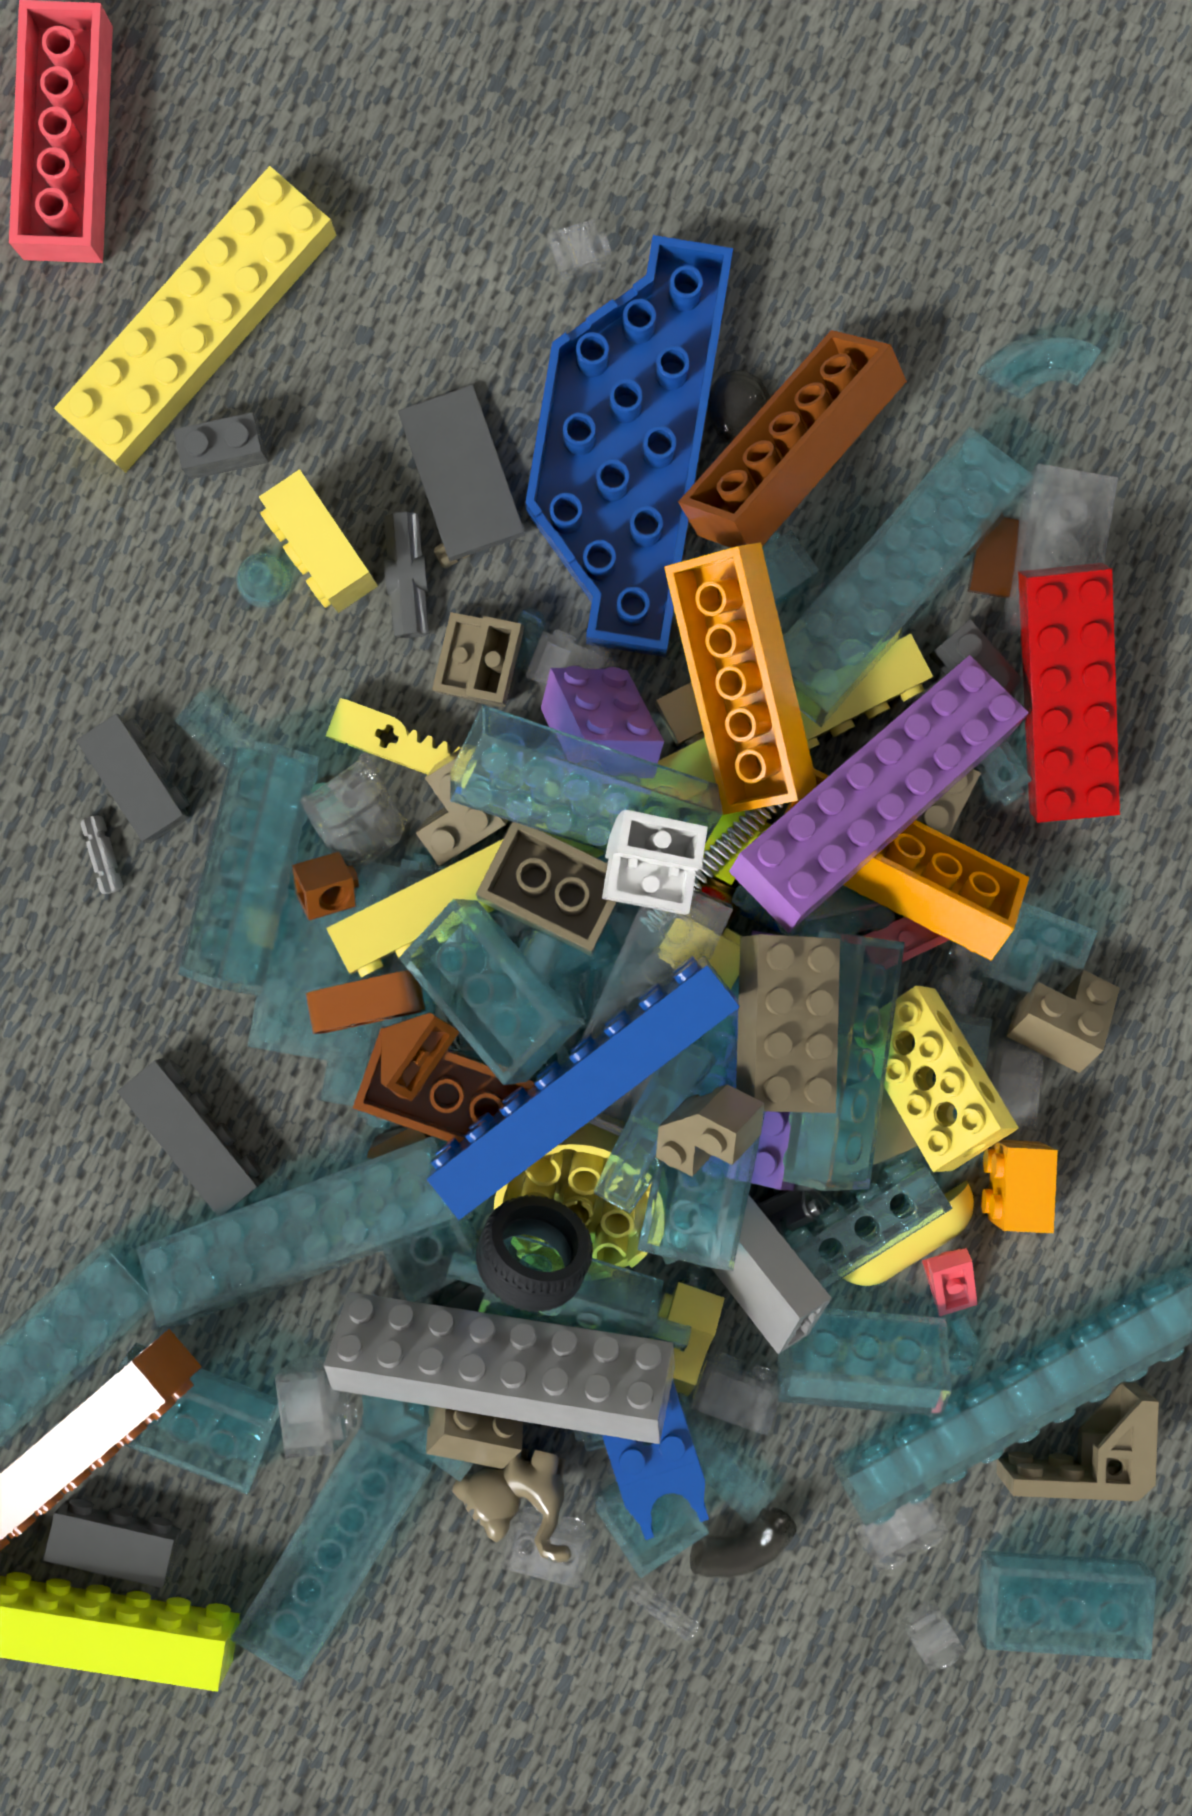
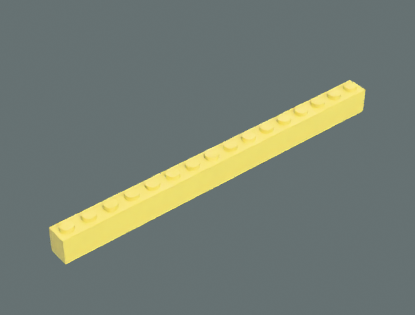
[326,634,933,978]

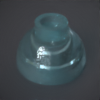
[236,552,292,608]

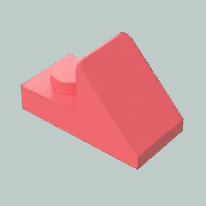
[922,1248,978,1317]

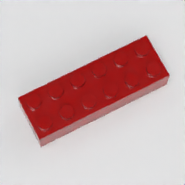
[1018,563,1120,823]

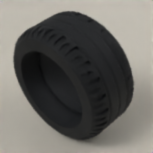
[476,1195,593,1312]

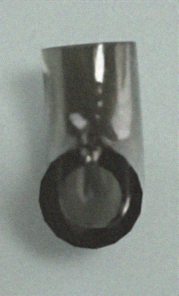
[690,1507,797,1578]

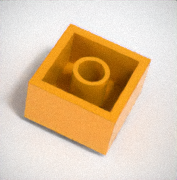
[981,1140,1058,1233]

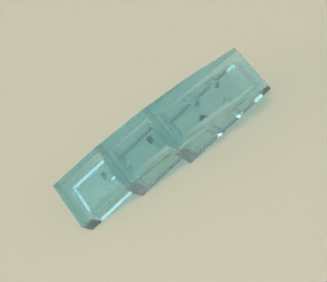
[594,1043,716,1214]

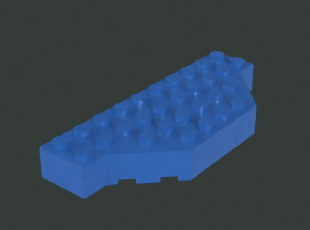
[525,235,733,657]

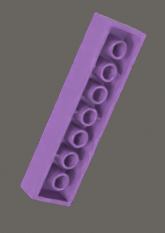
[729,655,1029,933]

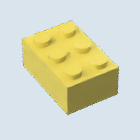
[259,469,378,613]

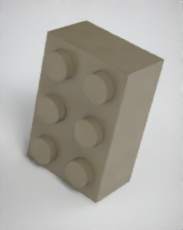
[476,818,619,957]

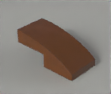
[967,513,1020,598]

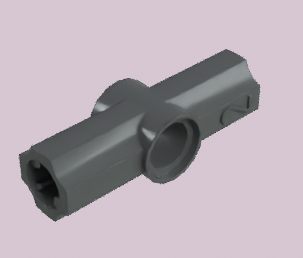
[384,512,429,638]

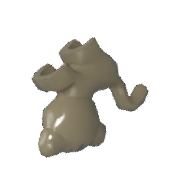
[452,1448,571,1563]

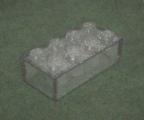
[1000,464,1118,636]

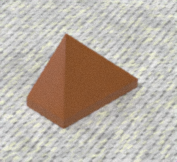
[381,1012,460,1101]

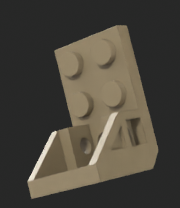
[997,1382,1159,1501]

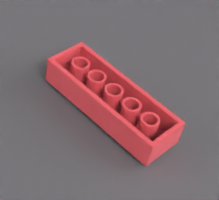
[9,0,113,263]

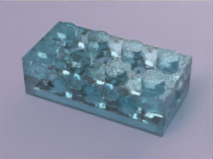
[783,1156,953,1289]

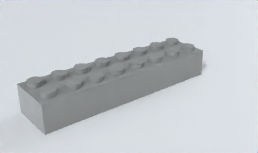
[324,1292,675,1444]

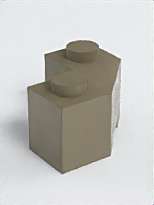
[656,1084,765,1177]

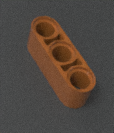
[306,969,426,1034]

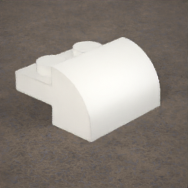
[602,809,708,915]

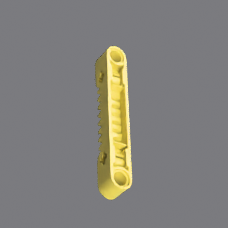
[326,698,595,818]

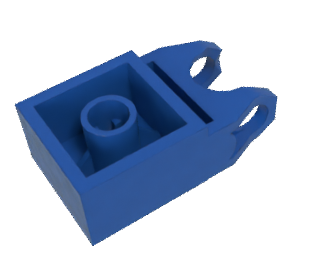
[602,1379,709,1540]

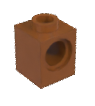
[292,851,359,921]

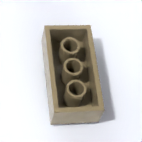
[736,934,840,1113]

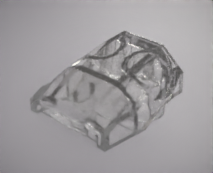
[299,752,407,867]

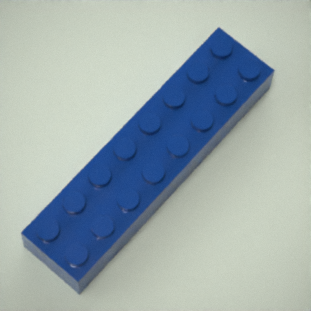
[426,956,740,1220]

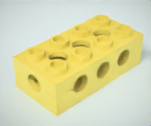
[852,986,1019,1172]

